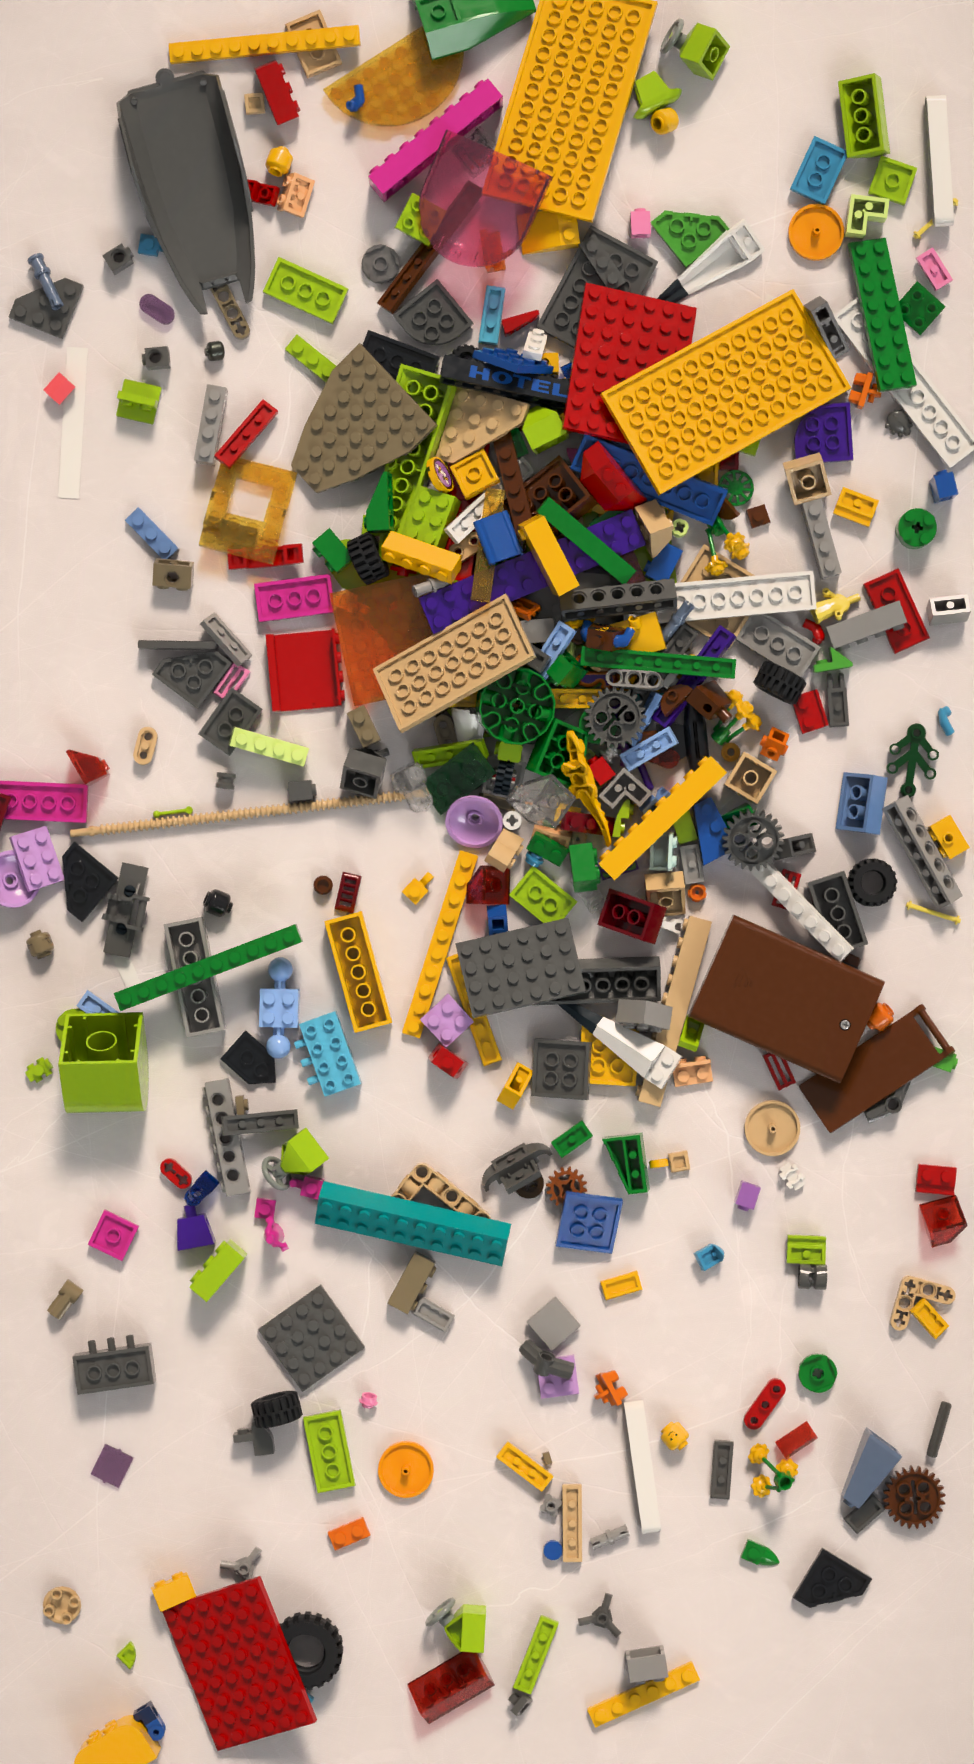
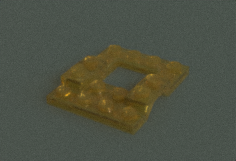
[199,458,297,565]

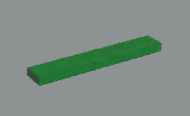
[536,497,637,584]

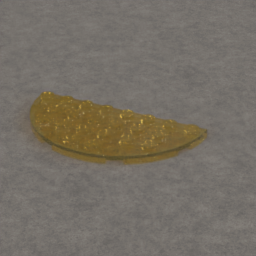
[323,26,464,127]

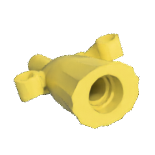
[810,588,861,624]

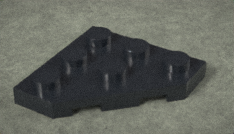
[62,841,119,922]
[792,1547,872,1608]

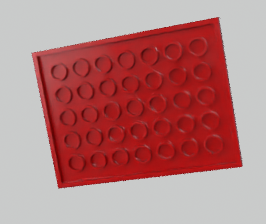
[562,282,697,444]
[162,1576,317,1751]

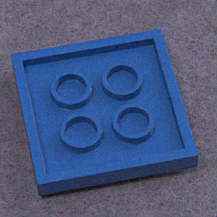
[473,347,554,374]
[555,1191,623,1254]

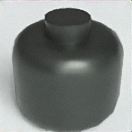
[204,341,225,361]

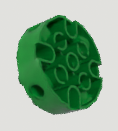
[475,667,556,745]

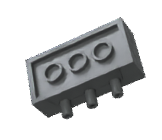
[72,1335,156,1395]

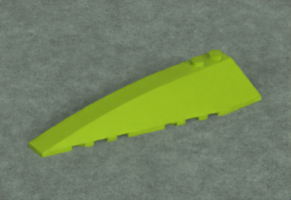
[379,364,457,564]

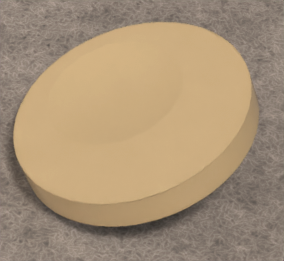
[744,1100,800,1156]

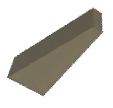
[478,792,517,811]

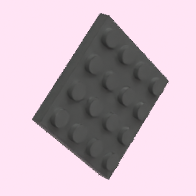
[258,1284,365,1392]

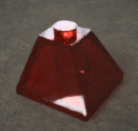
[66,750,110,786]
[466,865,510,905]
[919,1195,967,1248]

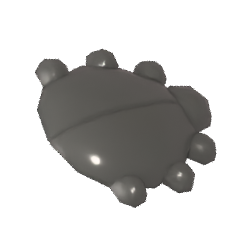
[885,408,913,437]

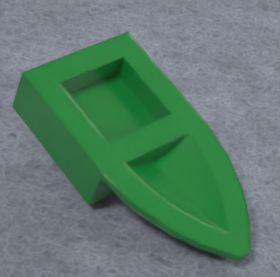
[740,1539,779,1566]

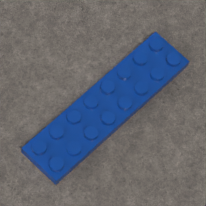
[570,434,728,526]

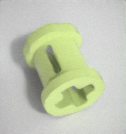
[672,519,689,538]

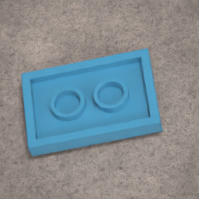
[790,136,847,205]

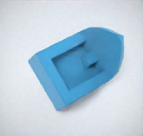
[693,1244,724,1271]

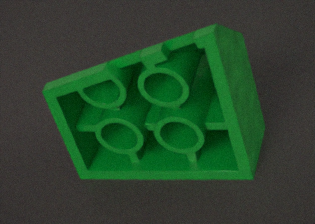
[525,718,588,787]

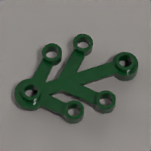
[886,723,939,798]

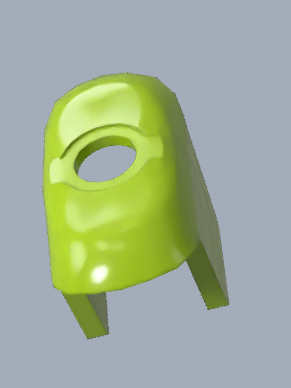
[633,71,682,119]

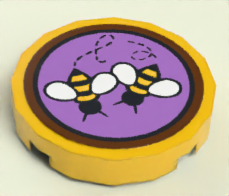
[426,456,454,493]

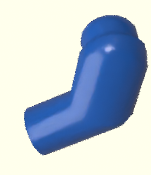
[346,84,365,112]

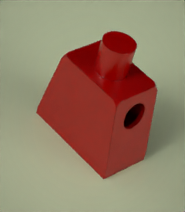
[428,1042,469,1079]

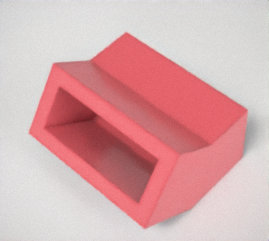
[43,372,75,405]

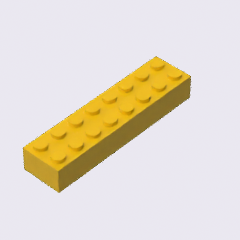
[599,756,727,880]

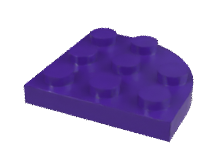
[794,402,854,463]

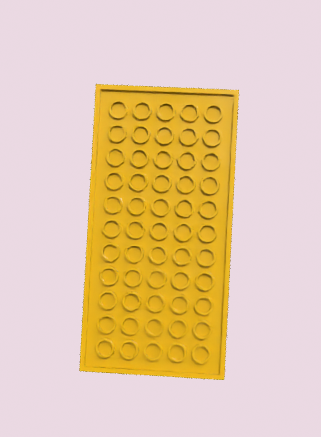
[482,0,658,223]
[600,289,851,496]

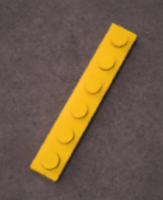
[587,1661,700,1728]

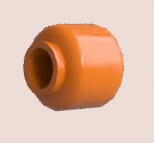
[867,1003,894,1031]

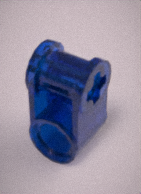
[184,1170,220,1207]

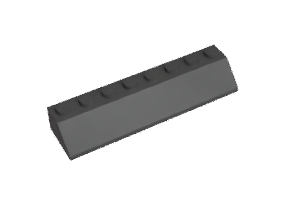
[535,956,661,1005]

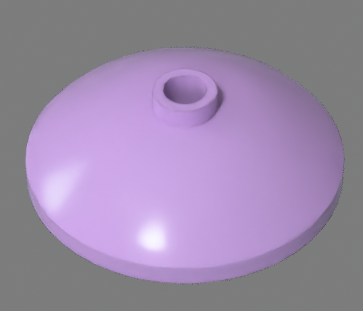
[445,795,503,848]
[0,850,40,908]

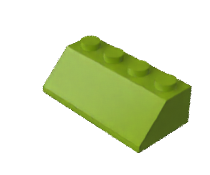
[838,73,890,158]

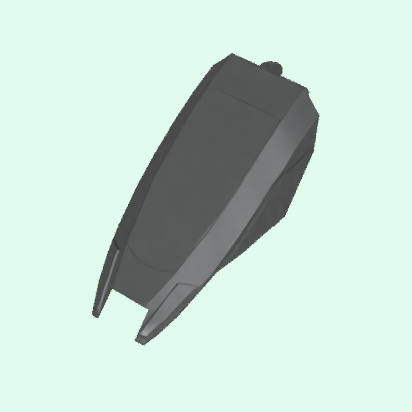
[116,68,255,315]

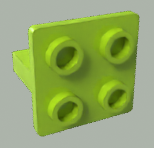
[116,379,162,425]

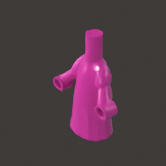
[264,1215,289,1252]

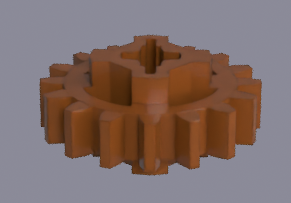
[546,1166,587,1206]

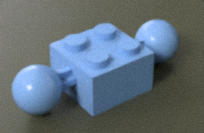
[259,957,300,1059]

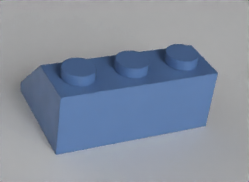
[836,772,888,835]

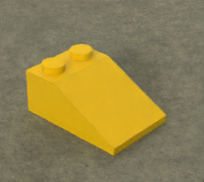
[518,211,580,255]

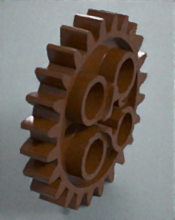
[882,1465,946,1529]

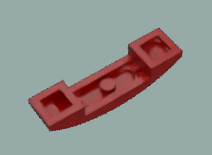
[227,543,304,570]

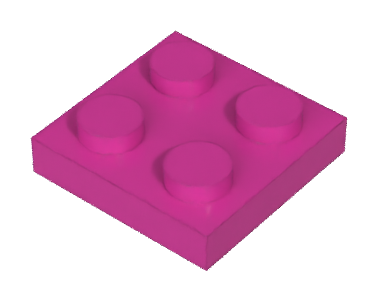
[88,1209,139,1261]

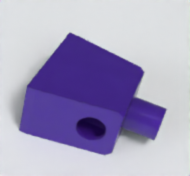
[177,1204,216,1251]

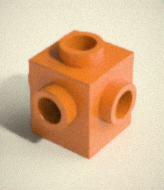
[759,727,790,761]

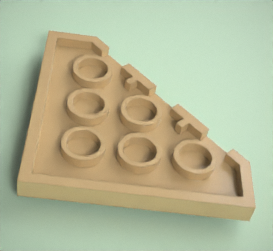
[436,387,530,464]

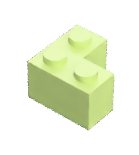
[844,194,889,239]

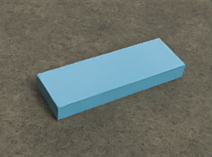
[478,285,506,346]

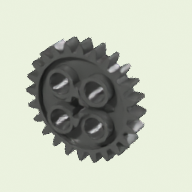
[584,686,647,750]
[722,808,785,871]

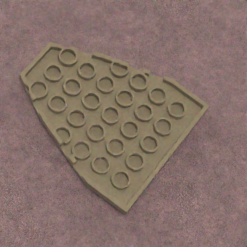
[291,343,438,493]

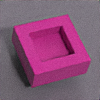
[254,1198,276,1219]

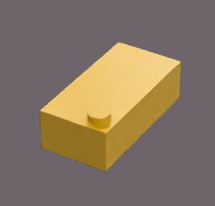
[517,514,579,596]

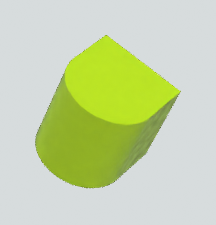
[58,1012,149,1113]

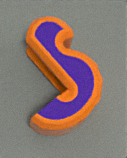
[576,654,617,690]

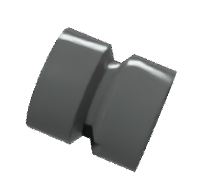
[798,1264,827,1290]

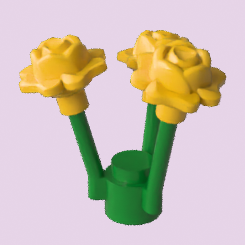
[704,516,750,576]
[711,689,762,745]
[748,1443,798,1498]

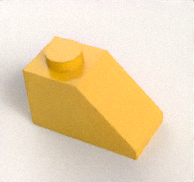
[497,1062,533,1110]

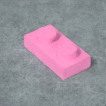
[916,247,953,291]

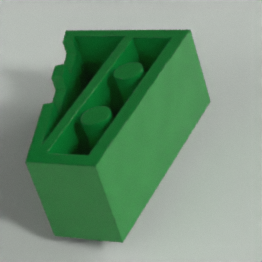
[602,1132,650,1194]

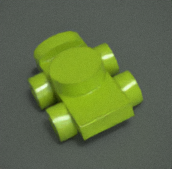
[25,1057,54,1083]

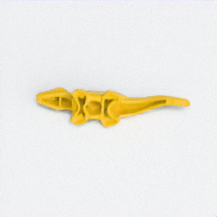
[561,731,611,847]

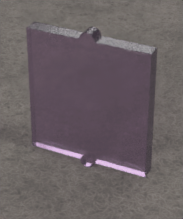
[91,1444,134,1488]

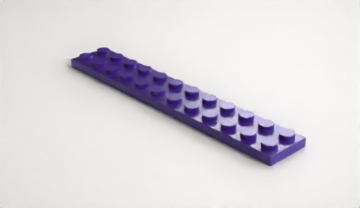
[418,509,646,634]

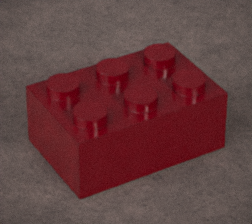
[597,888,667,944]

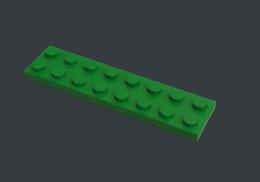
[848,238,917,392]

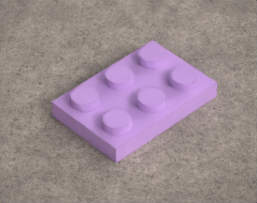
[9,826,64,892]

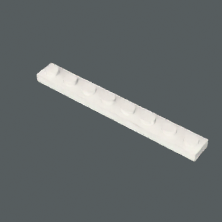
[739,844,854,962]

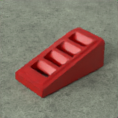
[501,310,539,337]

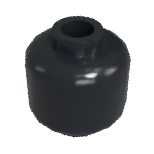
[203,889,233,917]

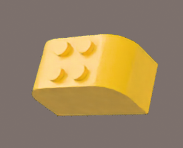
[74,1715,161,1764]

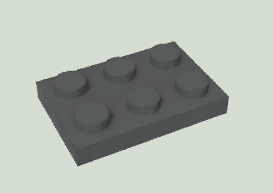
[198,687,263,756]

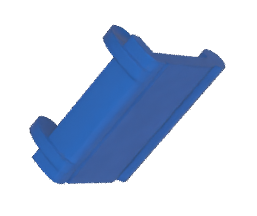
[473,510,524,566]

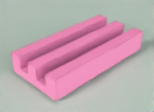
[213,662,250,699]

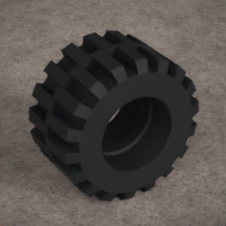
[347,532,389,585]
[753,661,807,704]
[847,858,898,907]
[251,1391,303,1428]

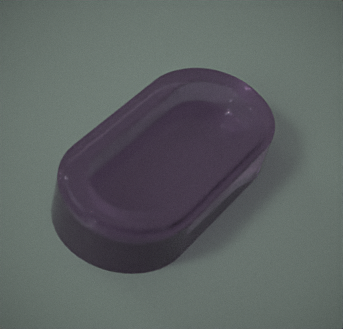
[139,294,175,325]

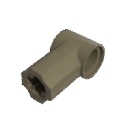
[47,1279,84,1320]

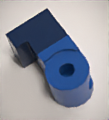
[133,1701,166,1741]

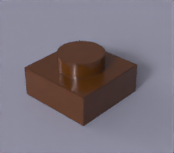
[746,504,770,529]

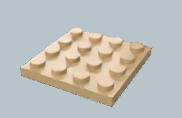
[680,544,755,650]

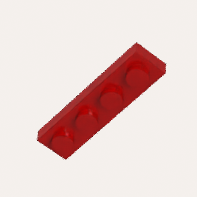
[214,399,278,469]

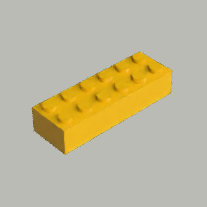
[324,911,393,1033]

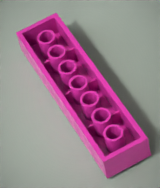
[368,79,503,202]

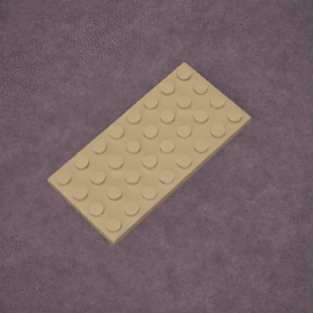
[373,593,537,733]

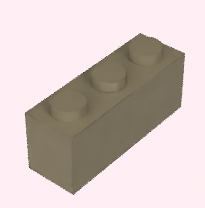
[387,1251,437,1314]

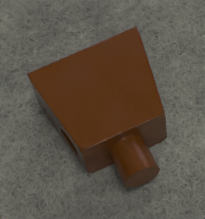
[686,680,733,724]

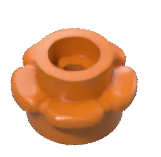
[688,883,707,902]

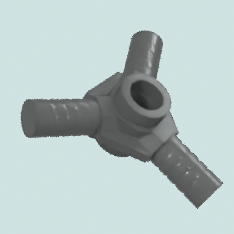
[578,1593,621,1637]

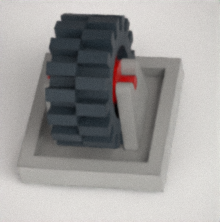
[481,755,527,800]

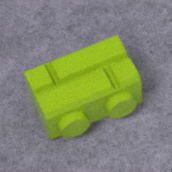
[494,741,523,763]

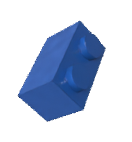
[929,470,958,503]
[643,543,683,581]

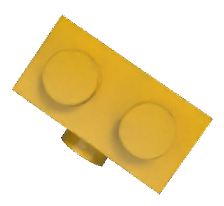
[928,815,970,860]
[151,1571,196,1612]

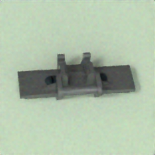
[102,862,150,958]

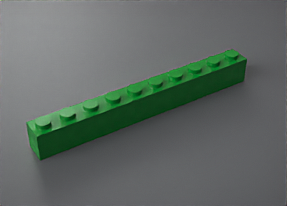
[114,924,303,1011]

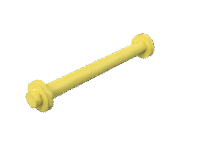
[913,198,958,240]
[905,901,961,925]

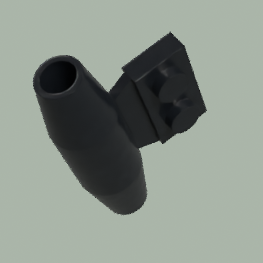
[656,703,709,772]

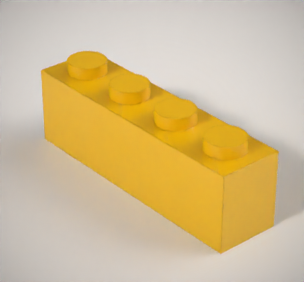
[381,531,461,584]

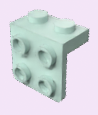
[649,832,678,871]

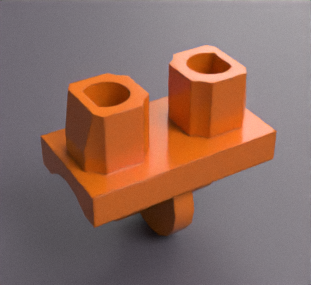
[847,372,882,409]
[594,1370,628,1406]

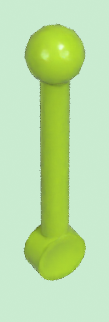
[153,806,193,818]

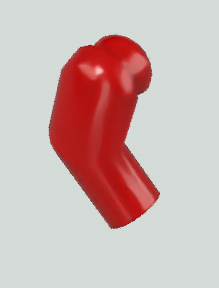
[802,618,825,645]

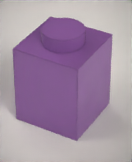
[734,1180,761,1211]

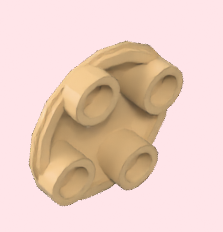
[43,1586,81,1625]

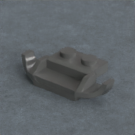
[482,1143,552,1194]

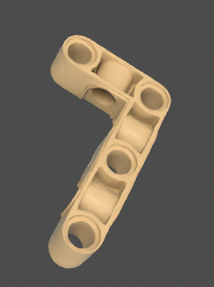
[392,1162,491,1219]

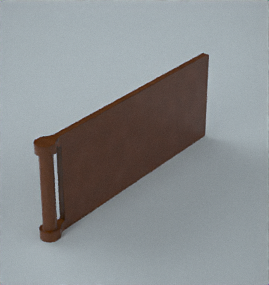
[799,1004,955,1133]

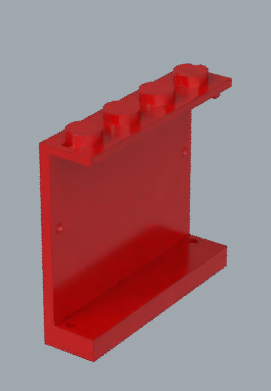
[266,628,345,712]

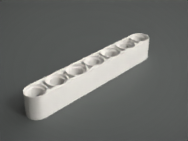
[925,95,954,227]
[624,1400,661,1534]

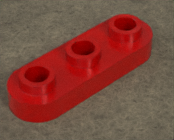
[744,1378,786,1430]

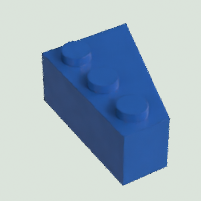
[692,797,728,866]

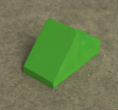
[812,647,853,674]

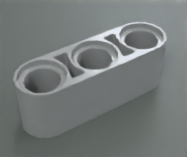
[606,669,664,691]

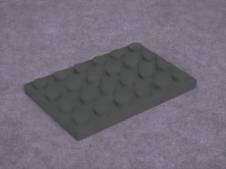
[536,225,658,348]
[455,918,586,1019]

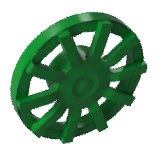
[718,470,754,506]

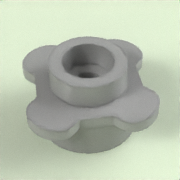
[540,1494,562,1517]

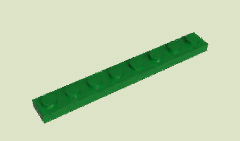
[580,646,736,679]

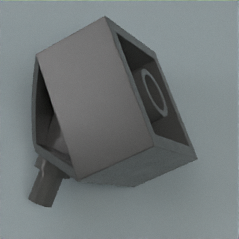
[340,748,389,799]

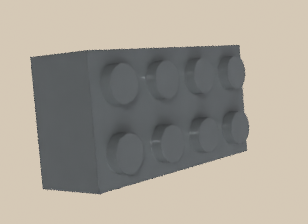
[806,871,868,956]

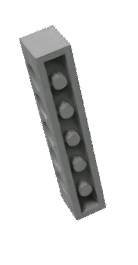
[882,795,963,910]
[202,1078,251,1196]

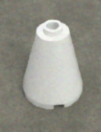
[451,707,485,742]

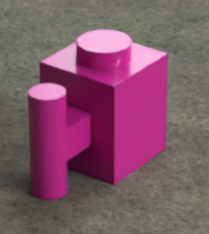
[289,1175,325,1200]

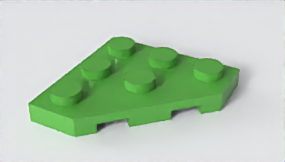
[650,210,729,268]

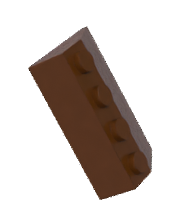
[500,455,598,538]

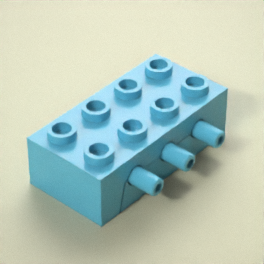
[294,1011,362,1096]

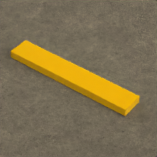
[446,954,502,1066]

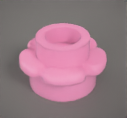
[359,1392,378,1409]

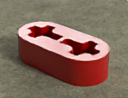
[160,1158,192,1189]

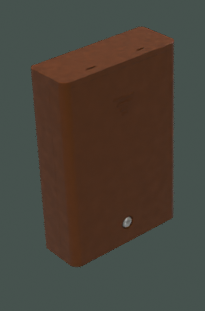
[688,915,885,1084]

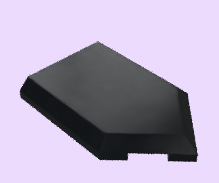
[221,1030,276,1084]

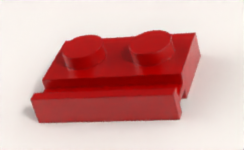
[792,689,829,734]
[915,1164,957,1196]

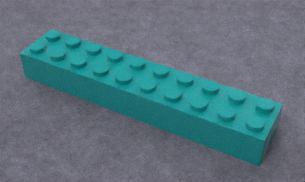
[315,1181,511,1266]

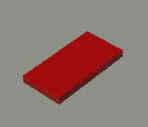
[863,568,930,654]

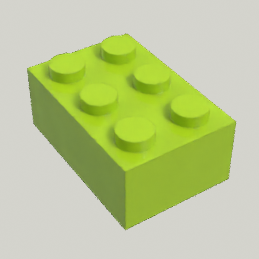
[403,486,461,549]
[189,1239,247,1302]

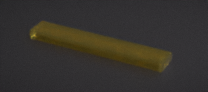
[471,488,505,603]

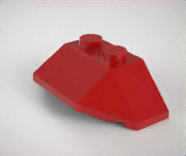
[580,440,647,511]

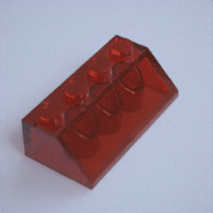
[407,1652,495,1724]

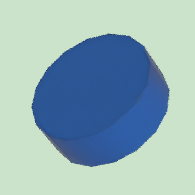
[544,1540,562,1560]

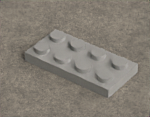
[735,614,821,678]

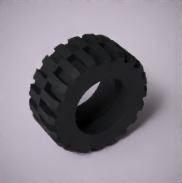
[280,1611,343,1690]

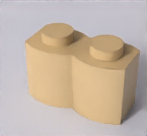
[484,827,524,873]

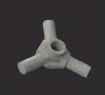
[220,1546,262,1580]

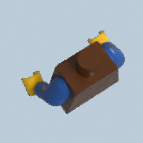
[580,615,641,651]

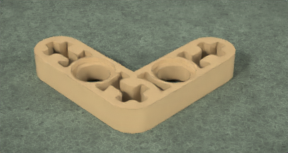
[890,1275,956,1331]

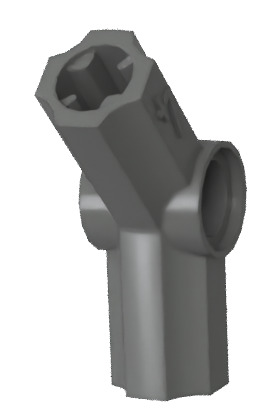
[864,1081,911,1123]
[519,1339,574,1379]

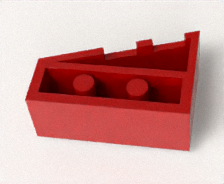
[254,60,301,125]

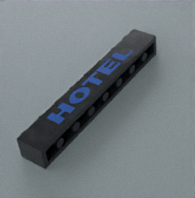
[439,354,569,410]

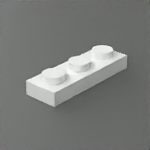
[522,328,548,361]

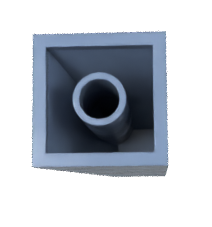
[841,1427,902,1509]

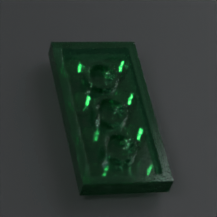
[418,742,496,815]

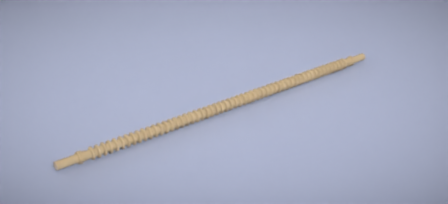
[70,789,433,837]

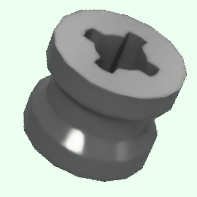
[215,772,236,790]

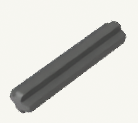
[927,1401,952,1458]

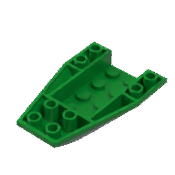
[412,0,536,61]

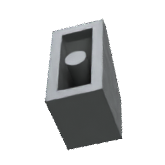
[774,833,816,860]

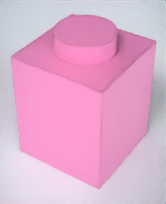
[630,208,651,239]

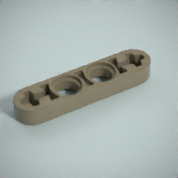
[210,284,250,340]

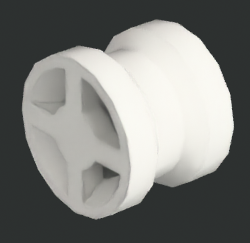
[503,811,522,830]

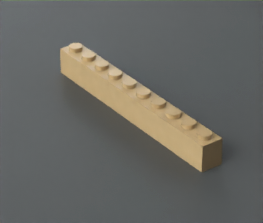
[635,916,712,1107]

